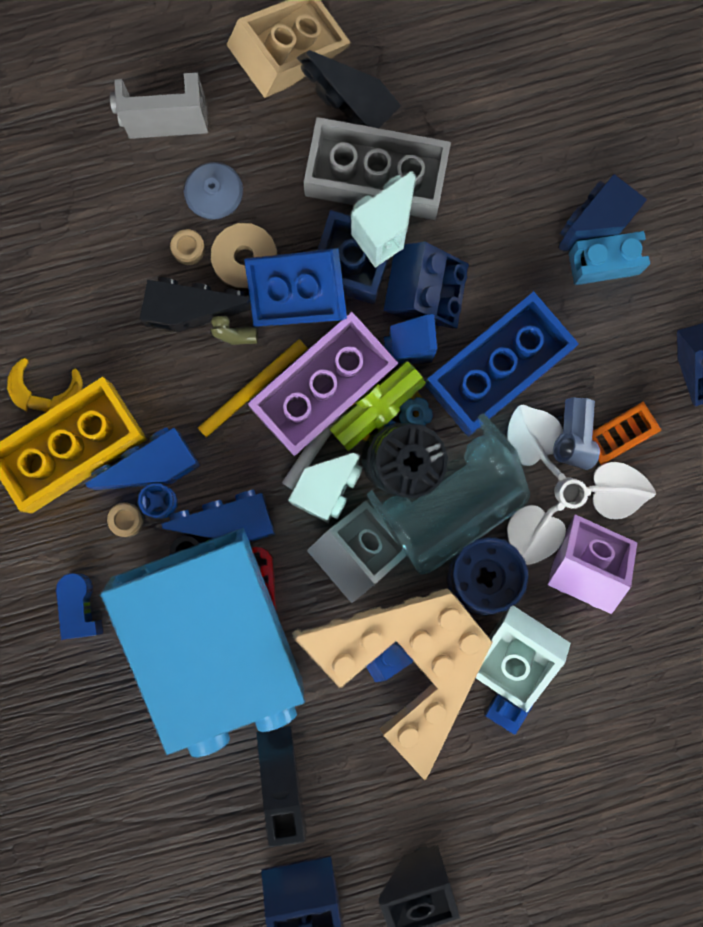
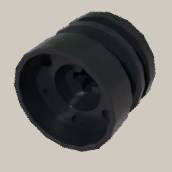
[362,423,448,499]

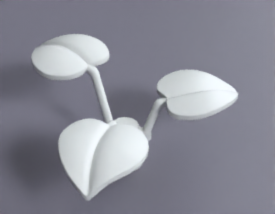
[507,405,656,565]

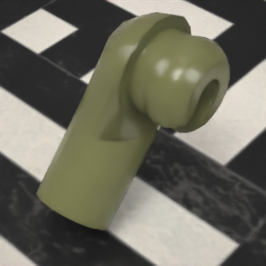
[210,316,258,345]

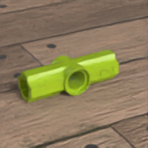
[329,361,426,451]

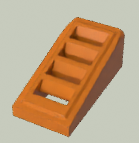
[592,401,662,465]

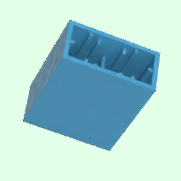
[101,528,305,758]

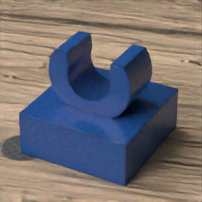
[484,693,533,735]

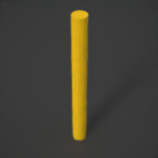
[198,339,308,438]

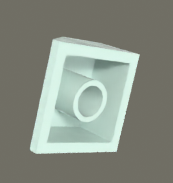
[476,606,571,712]

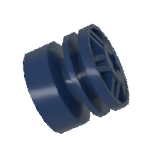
[446,537,529,616]

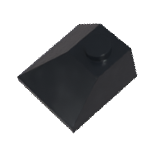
[378,845,460,927]

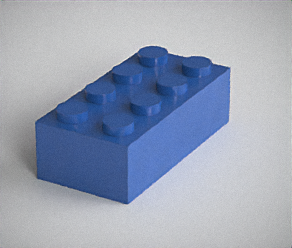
[425,291,579,437]

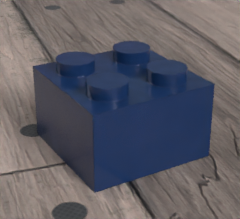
[318,210,390,305]

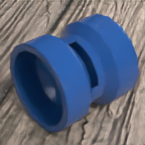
[138,483,178,519]

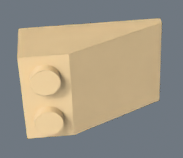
[226,0,351,98]

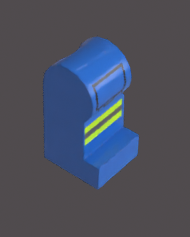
[56,573,103,640]

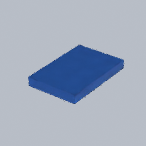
[244,248,347,327]

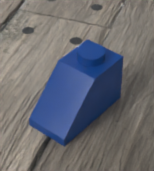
[384,314,437,366]

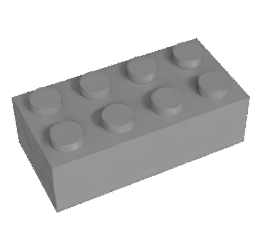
[303,117,451,220]

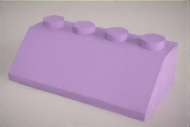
[248,312,398,456]

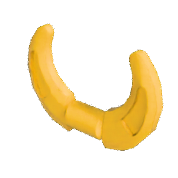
[7,358,83,412]

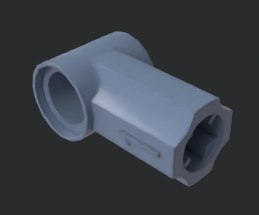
[553,397,600,470]

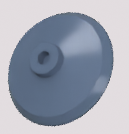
[184,162,243,220]

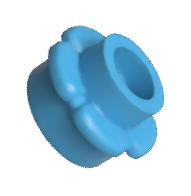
[399,397,433,426]

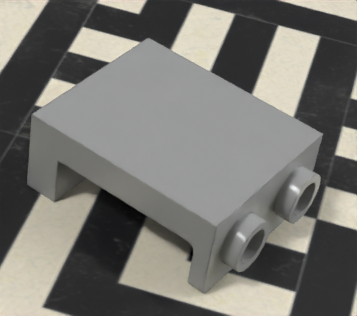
[110,72,208,139]

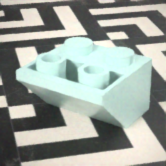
[351,171,416,268]
[288,453,363,523]

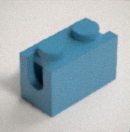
[569,231,650,285]

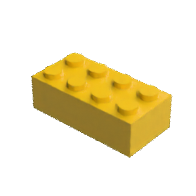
[0,377,148,514]

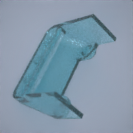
[366,413,530,575]

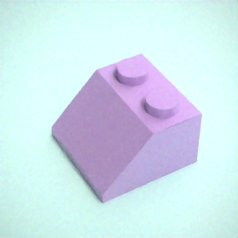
[548,515,637,614]

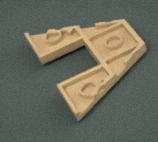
[292,588,493,780]

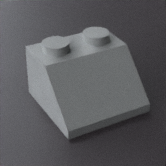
[307,501,410,603]

